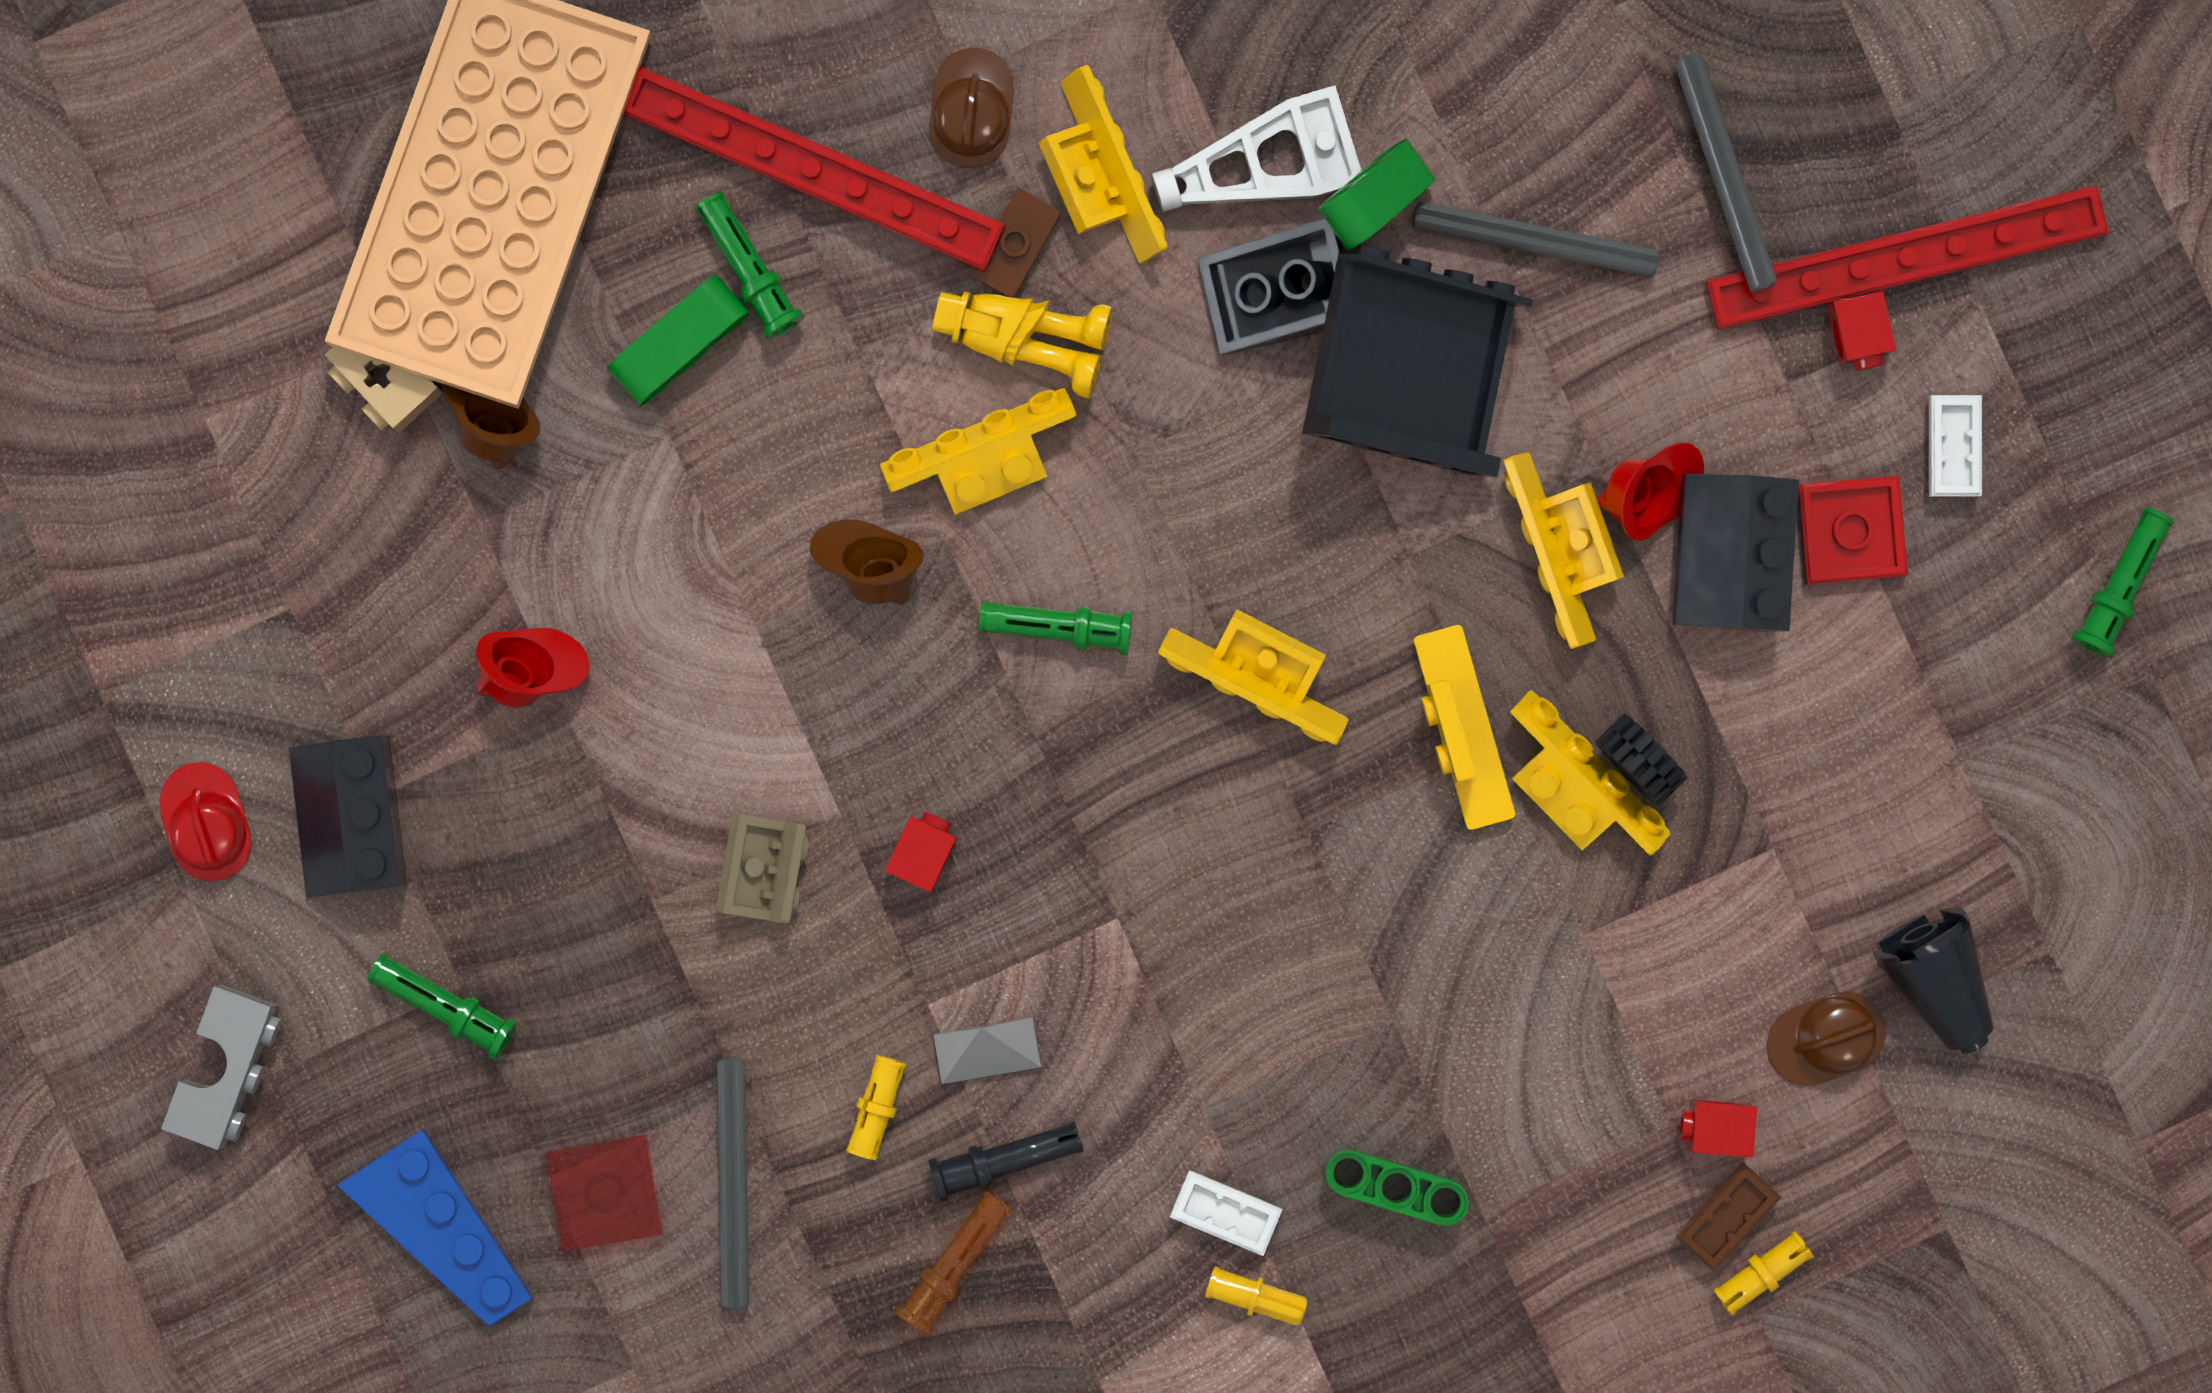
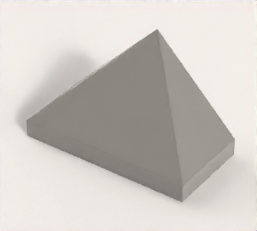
[933,1017,1041,1084]

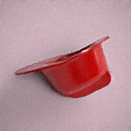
[1597,442,1704,541]
[475,628,590,708]
[159,762,252,882]

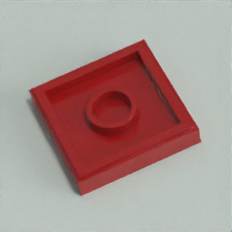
[1798,476,1908,585]

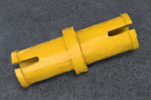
[846,1054,907,1161]
[1713,1231,1814,1316]

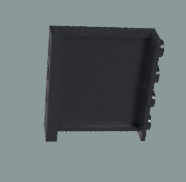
[1302,246,1533,477]

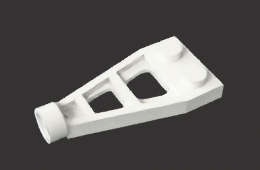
[1151,85,1361,212]

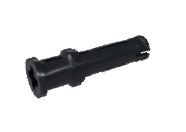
[928,1121,1084,1203]

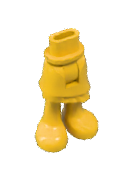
[932,291,1113,399]

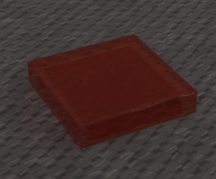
[546,1134,664,1252]

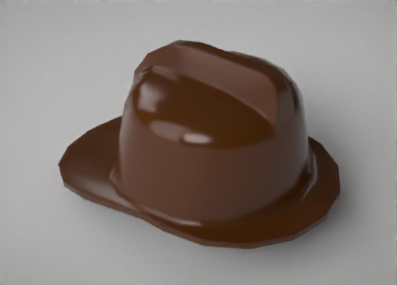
[930,48,1014,168]
[442,384,540,469]
[810,520,923,605]
[1767,991,1886,1086]

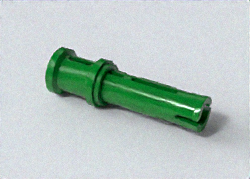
[695,192,805,340]
[2071,507,2174,658]
[978,601,1133,656]
[367,953,518,1061]

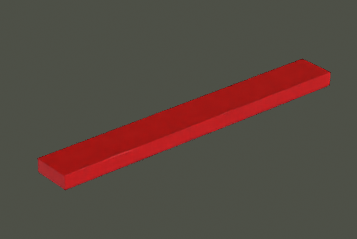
[623,66,1006,272]
[1705,185,2109,331]

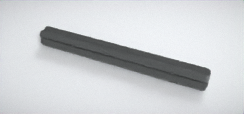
[1675,53,1777,293]
[1412,202,1659,277]
[717,1059,749,1309]

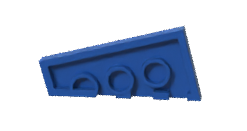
[337,1129,534,1326]

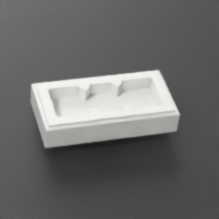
[1929,395,1982,497]
[1170,1170,1283,1256]

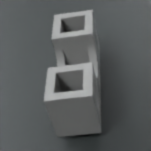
[161,984,281,1150]

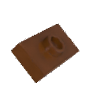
[969,187,1062,298]
[1675,1162,1782,1272]

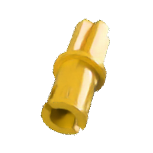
[1205,1266,1307,1325]

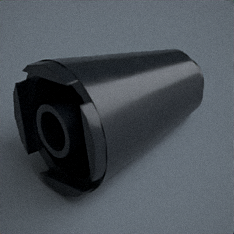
[1873,908,1994,1054]

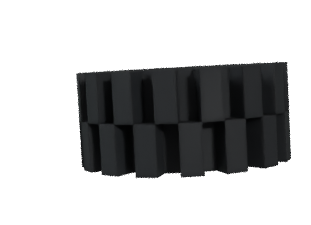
[1595,713,1688,806]

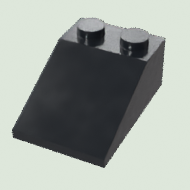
[1198,218,1362,355]

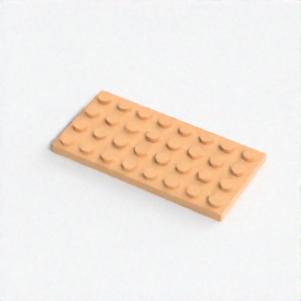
[325,0,651,409]

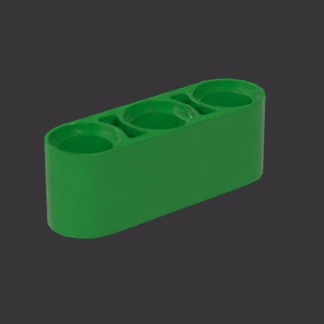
[1318,138,1436,250]
[607,274,750,407]
[1324,1148,1469,1226]

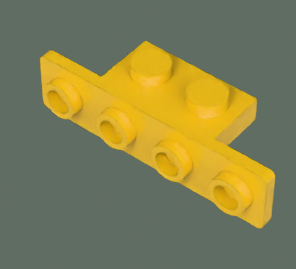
[1038,65,1167,264]
[880,388,1077,515]
[1504,452,1624,649]
[1158,609,1349,745]
[1414,625,1515,830]
[1511,690,1671,855]

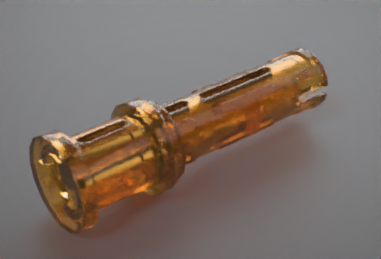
[893,1190,1012,1337]

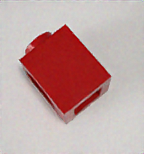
[1827,291,1896,371]
[885,811,958,892]
[1680,1099,1757,1157]

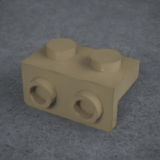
[715,812,808,924]

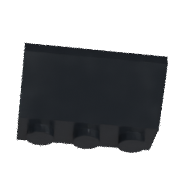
[1672,474,1799,632]
[289,735,407,898]

